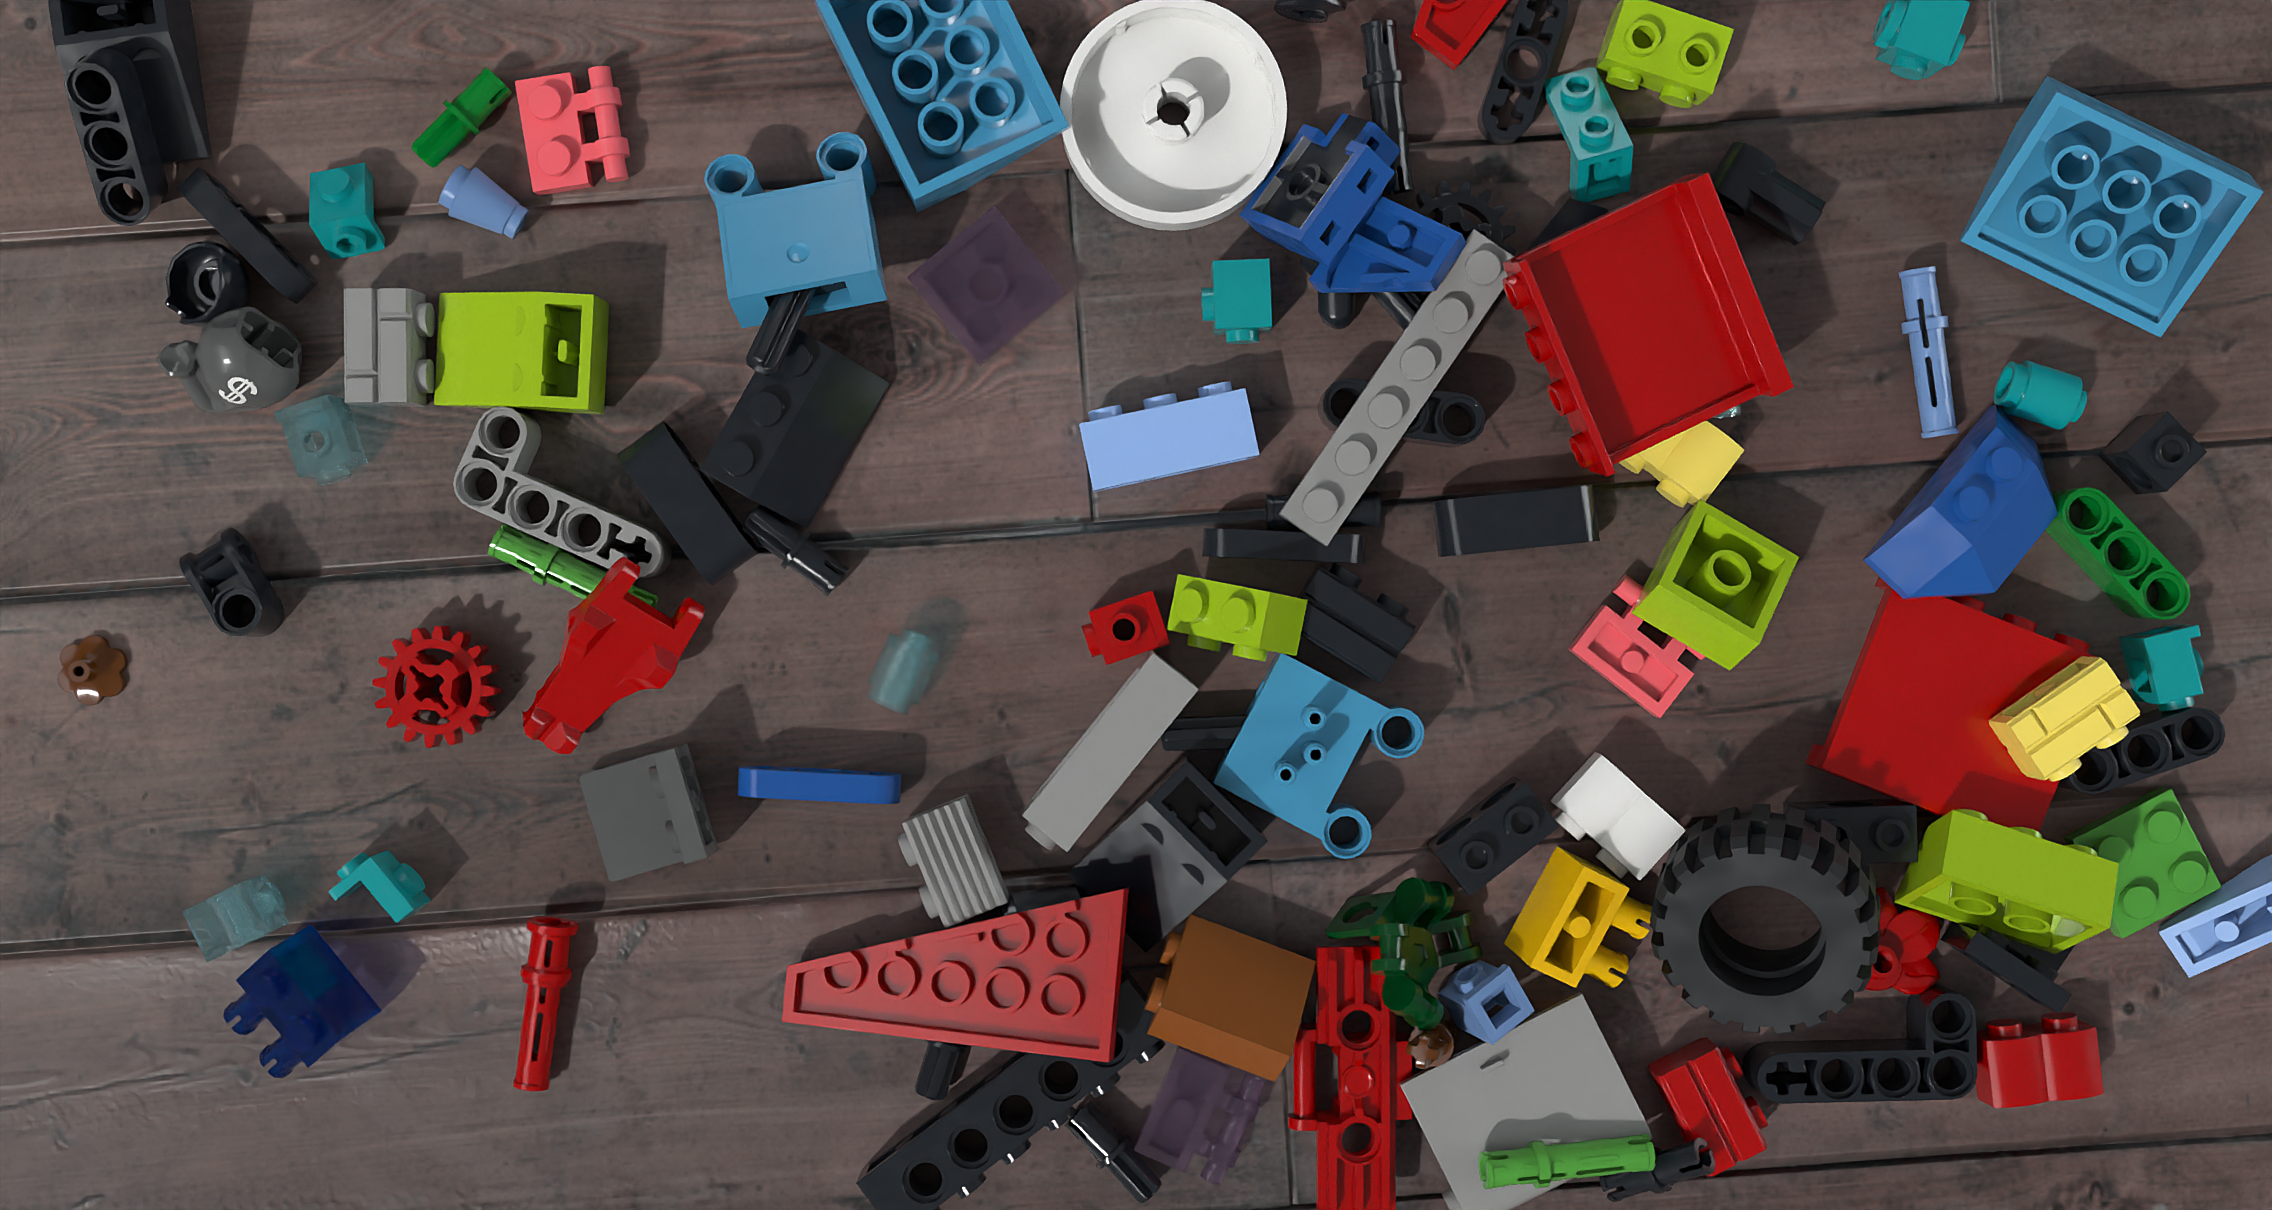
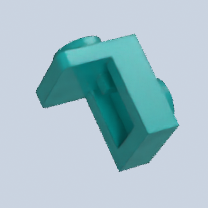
[309,162,385,259]
[328,850,431,923]

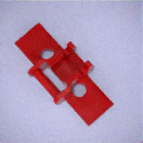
[1288,945,1412,1210]

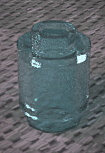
[867,627,941,715]

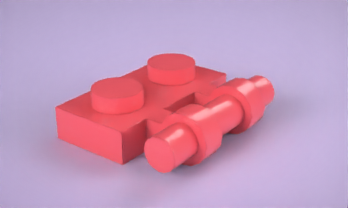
[515,66,630,196]
[1568,574,1705,718]

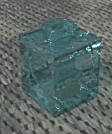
[182,874,289,962]

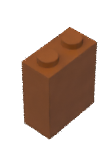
[1144,914,1316,1082]

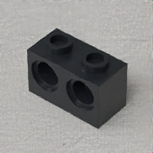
[1427,776,1560,897]

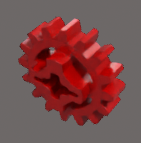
[372,625,502,748]

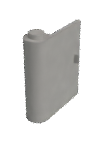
[1399,992,1653,1210]

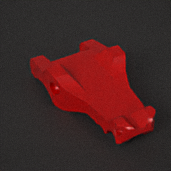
[522,557,705,754]

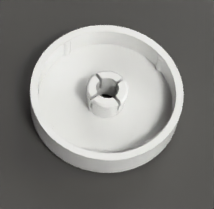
[1060,0,1287,231]

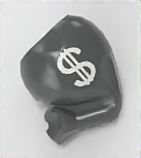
[156,307,303,413]

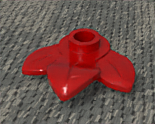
[1865,887,1940,995]

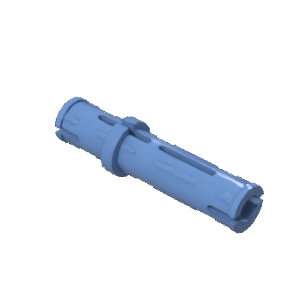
[1899,266,1959,438]

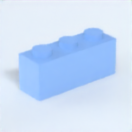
[1079,381,1260,492]

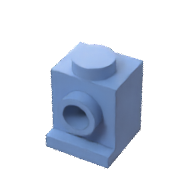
[1438,960,1535,1045]

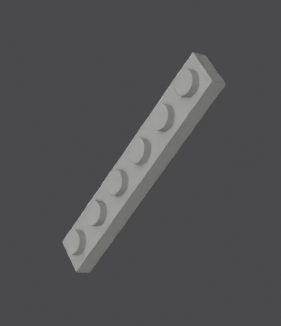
[1279,229,1514,546]

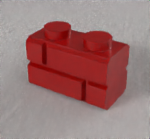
[1647,1037,1768,1177]

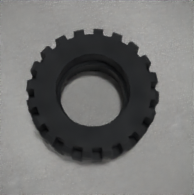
[1650,804,1880,1034]

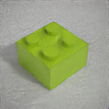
[1631,499,1799,671]

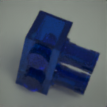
[223,924,382,1078]

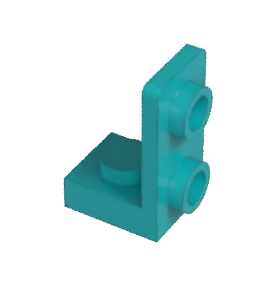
[1543,67,1633,203]

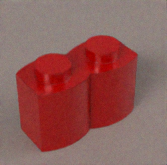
[1976,1012,2104,1108]

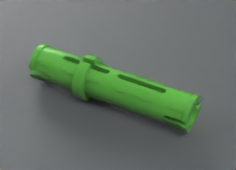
[488,523,658,608]
[1478,1133,1655,1190]

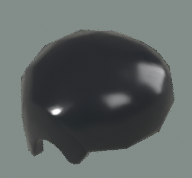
[165,240,250,327]

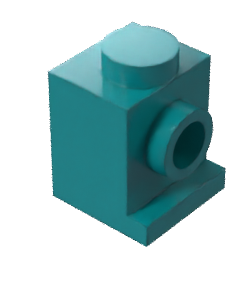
[2119,624,2203,711]

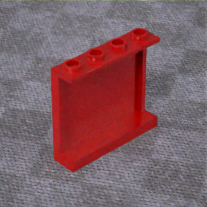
[1502,172,1794,476]
[1805,579,2106,832]

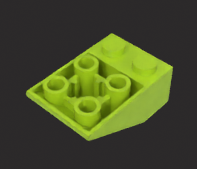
[434,292,610,415]

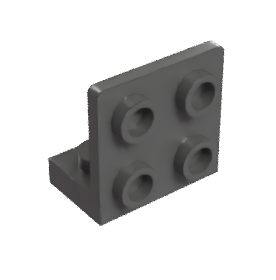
[579,743,719,882]

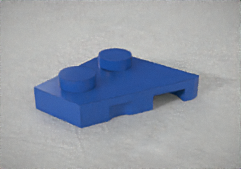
[1309,196,1467,293]

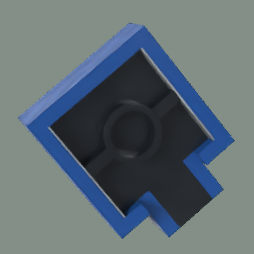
[1239,113,1401,266]

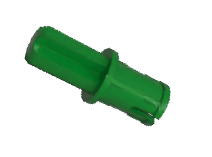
[411,67,512,168]

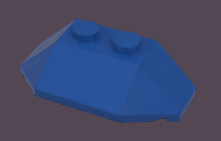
[1863,404,2058,599]

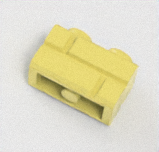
[1988,656,2140,782]

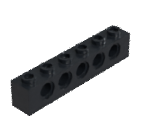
[856,970,1166,1210]

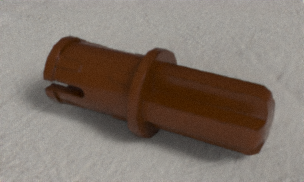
[1406,1020,1458,1069]

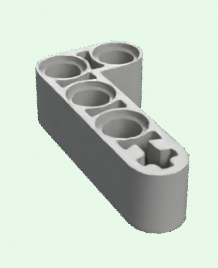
[453,406,672,578]

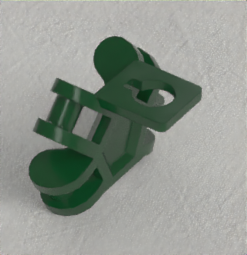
[1325,877,1483,1032]

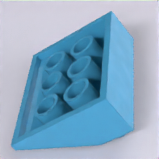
[814,0,1069,213]
[1960,76,2264,338]

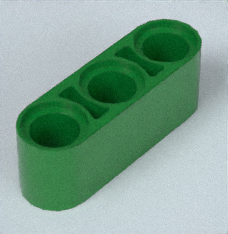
[2045,487,2191,620]

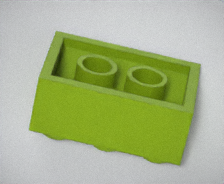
[1894,809,2119,954]

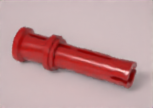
[513,916,579,1091]

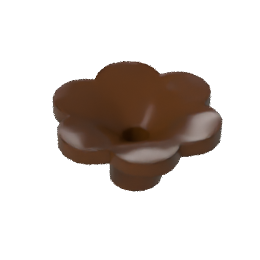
[57,635,128,706]

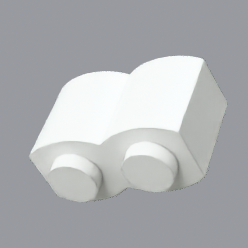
[1551,752,1686,880]

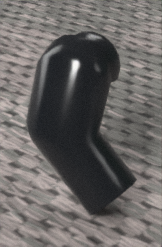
[1300,256,1355,329]

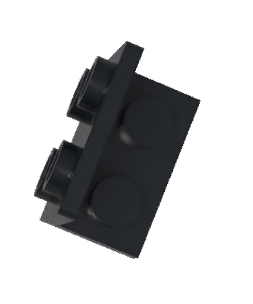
[1940,921,2075,1013]

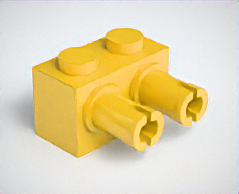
[1504,846,1652,988]

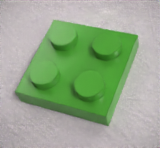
[2063,787,2222,938]

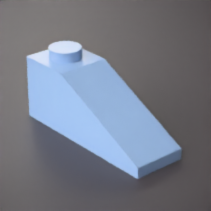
[2158,854,2272,978]

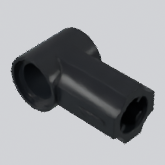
[1711,141,1826,246]

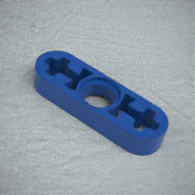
[737,765,902,804]

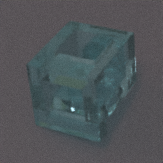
[274,394,368,485]

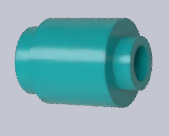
[1993,360,2087,430]

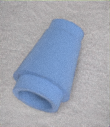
[438,165,530,239]

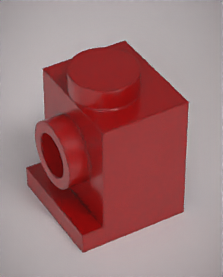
[1081,590,1171,665]

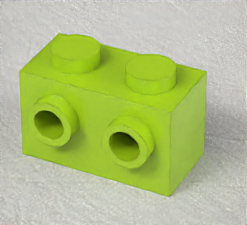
[1595,0,1734,108]
[1167,574,1308,662]

